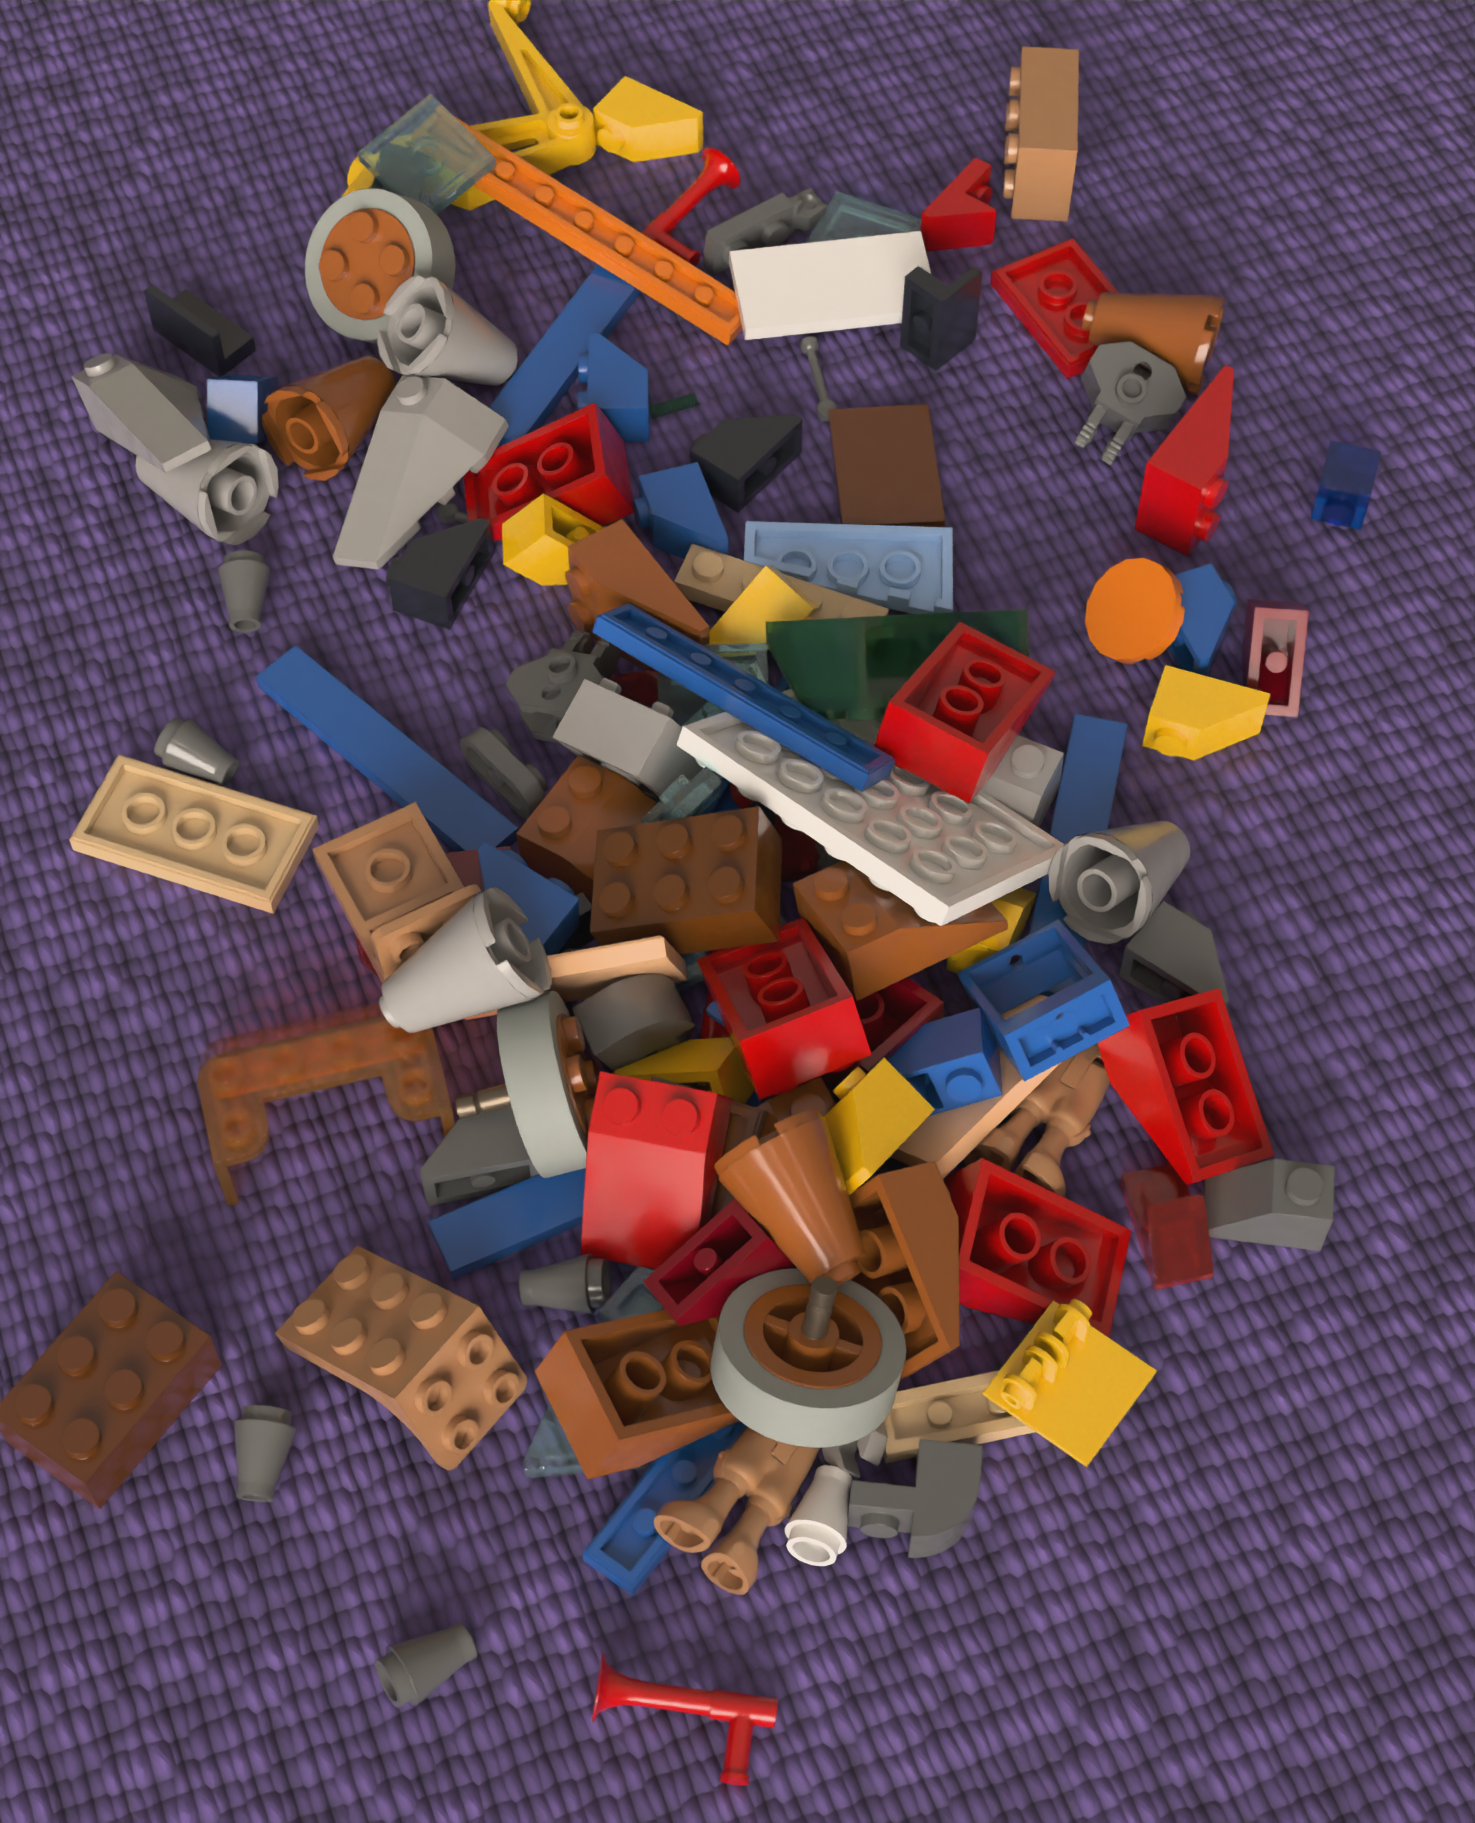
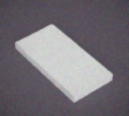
[729,231,931,340]

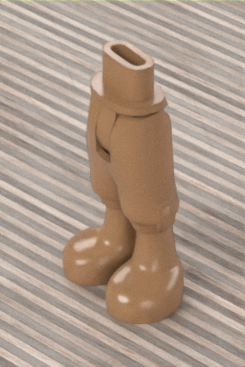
[963,1044,1110,1198]
[654,1427,820,1595]

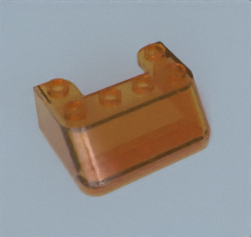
[198,1002,455,1206]

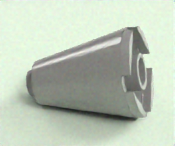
[377,275,518,386]
[136,439,279,545]
[1048,821,1190,944]
[379,887,552,1033]

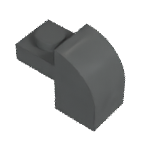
[572,974,696,1071]
[847,1439,983,1558]

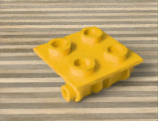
[983,1299,1157,1467]

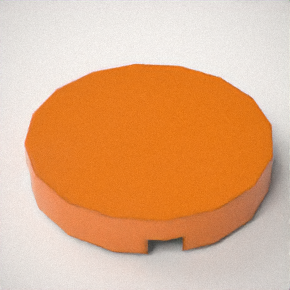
[1085,558,1185,665]

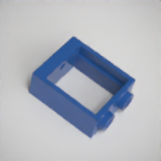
[957,920,1130,1082]

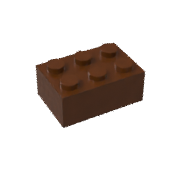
[590,806,783,955]
[0,1271,222,1510]

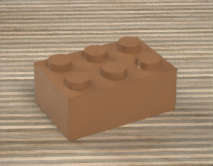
[1003,46,1079,222]

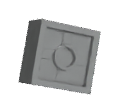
[553,678,709,814]

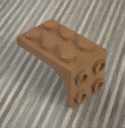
[312,802,482,983]
[275,1245,527,1470]

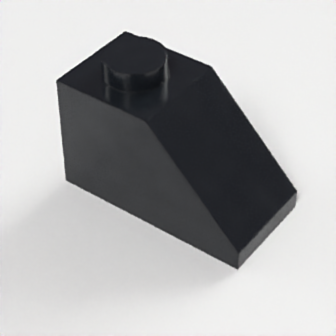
[690,414,803,513]
[386,518,494,630]

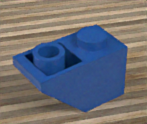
[578,333,649,442]
[478,841,579,956]
[887,1007,1002,1116]

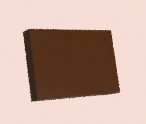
[828,404,945,527]

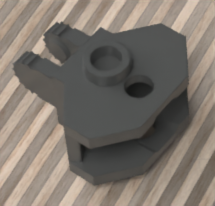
[1074,341,1186,465]
[505,631,621,744]

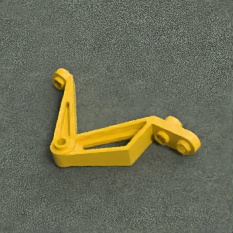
[342,0,596,211]

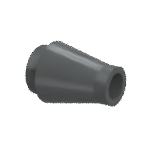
[218,550,271,633]
[154,717,240,787]
[519,1253,611,1314]
[234,1405,297,1502]
[374,1622,477,1708]

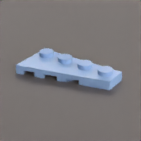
[744,521,953,623]

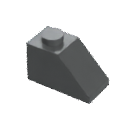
[1119,901,1229,1008]
[420,1107,539,1207]
[1201,1159,1335,1251]

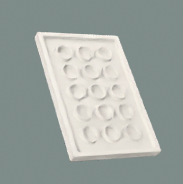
[677,681,1065,926]

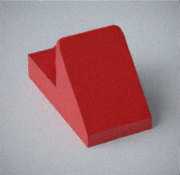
[920,157,997,252]

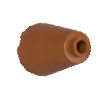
[1082,292,1226,396]
[262,356,396,481]
[714,1108,866,1286]

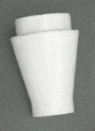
[785,1465,852,1566]

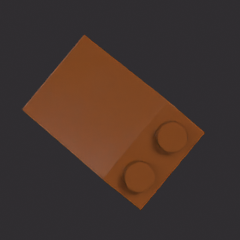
[565,519,710,690]
[516,755,676,904]
[793,860,1008,1001]
[849,1161,960,1382]
[535,1309,740,1480]

